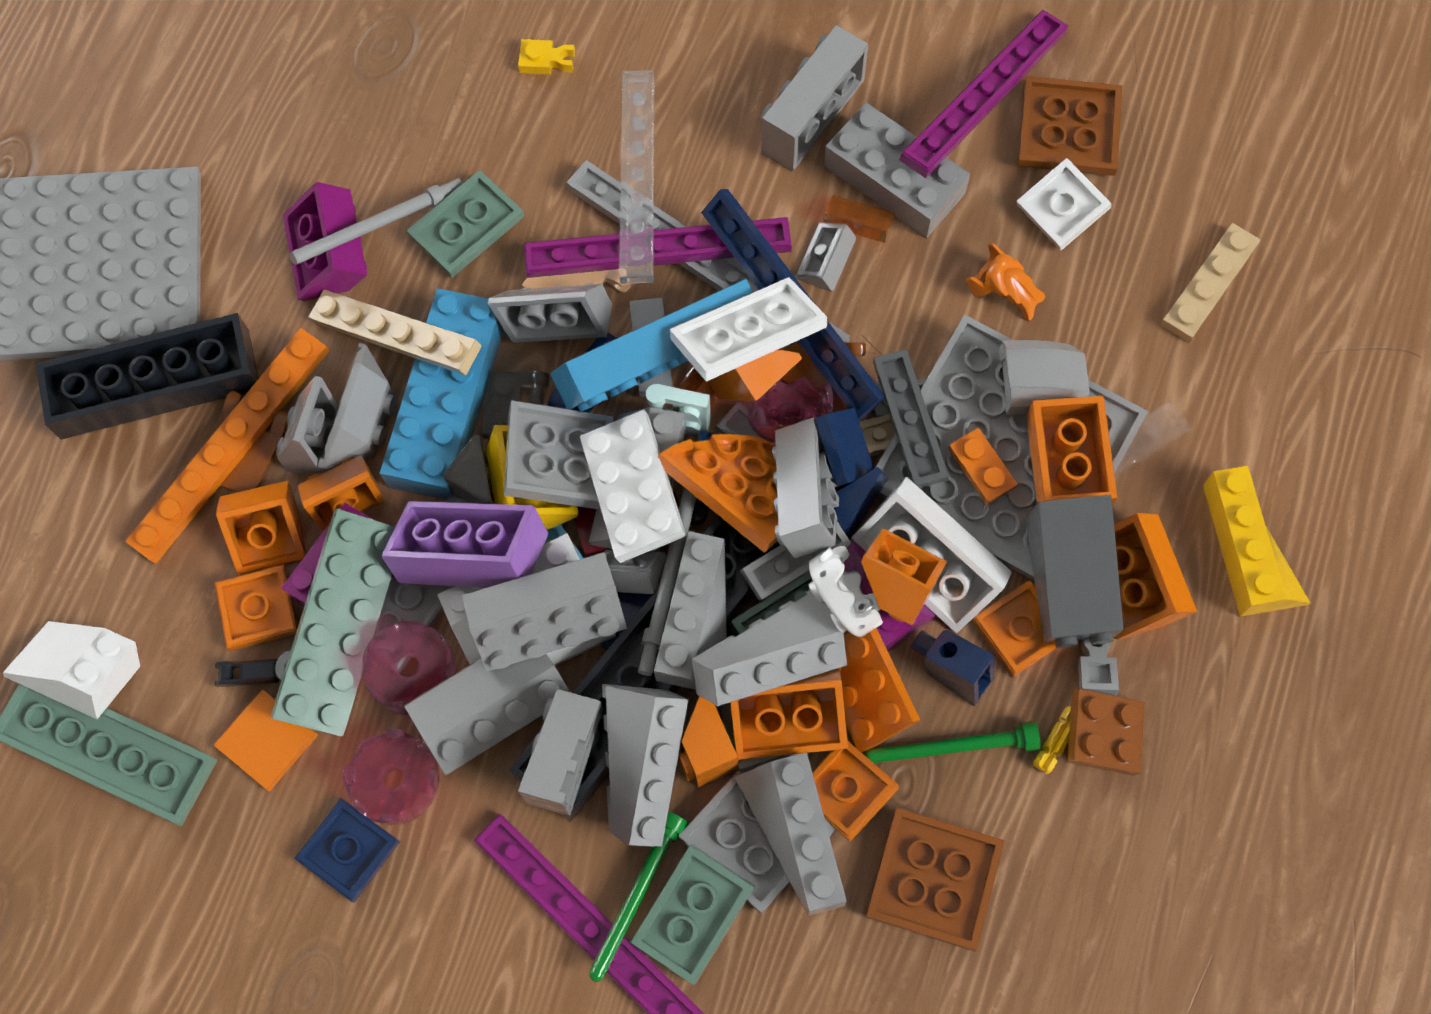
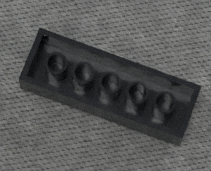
[36,313,259,440]

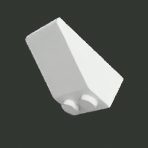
[3,621,140,719]

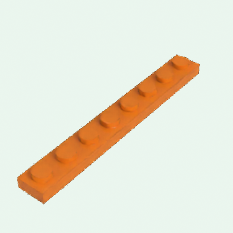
[125,328,330,564]

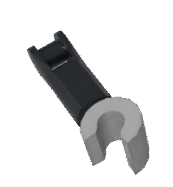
[215,651,290,687]

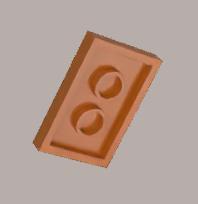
[839,628,920,753]

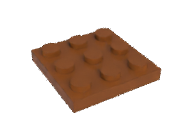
[1018,76,1122,176]
[866,807,1005,952]

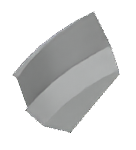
[999,340,1090,415]

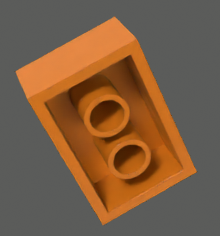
[1026,396,1117,504]

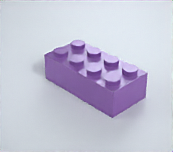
[381,501,549,588]

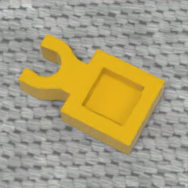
[518,39,575,75]

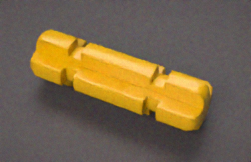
[1033,706,1071,774]

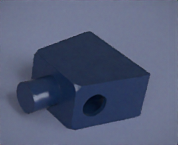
[911,629,995,706]

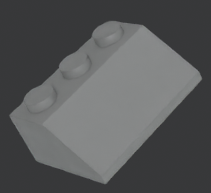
[488,283,612,343]

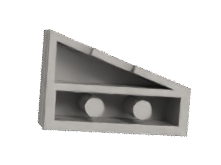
[518,689,603,816]

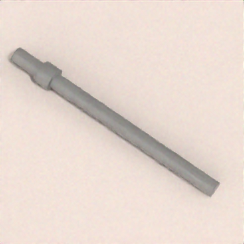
[289,178,463,265]
[638,487,697,676]

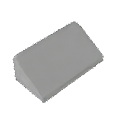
[795,222,856,291]
[604,550,666,594]

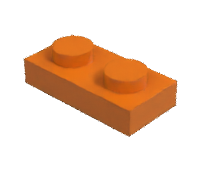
[948,427,1018,506]

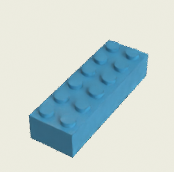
[550,279,753,412]
[380,288,504,500]

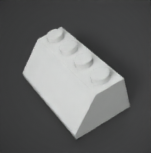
[852,477,1012,633]

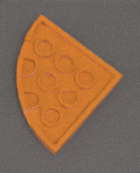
[658,434,842,553]

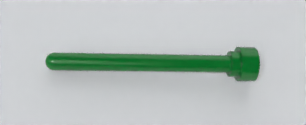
[864,721,1040,763]
[589,811,688,982]

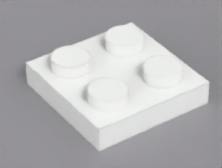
[1017,158,1111,251]

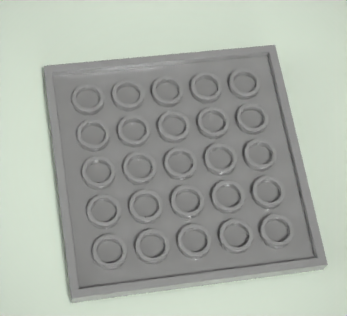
[0,167,201,361]
[876,314,1148,581]

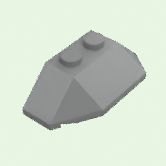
[317,343,396,473]

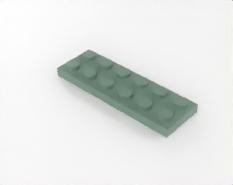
[270,509,395,737]
[0,684,218,827]

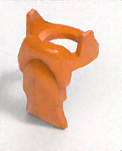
[966,243,1045,321]

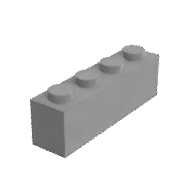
[772,417,839,558]
[654,531,726,690]
[692,590,847,706]
[602,684,688,847]
[734,753,847,916]

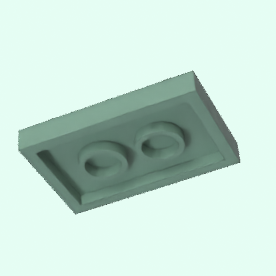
[406,170,525,278]
[630,844,755,985]

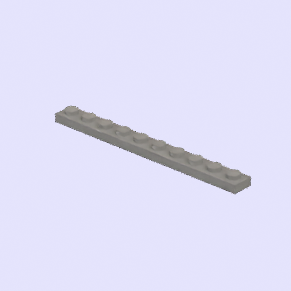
[566,160,850,342]

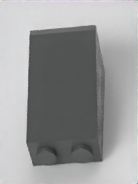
[1025,495,1124,648]

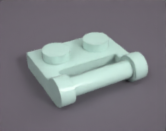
[646,384,711,435]

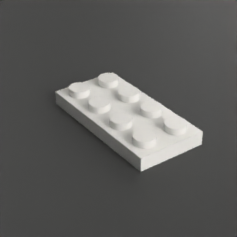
[670,277,827,382]
[580,409,686,563]

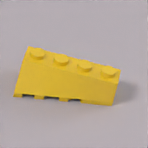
[1203,466,1310,617]

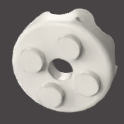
[809,546,883,637]

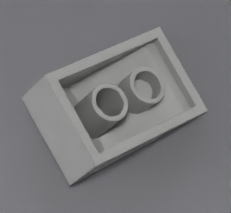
[276,376,338,476]

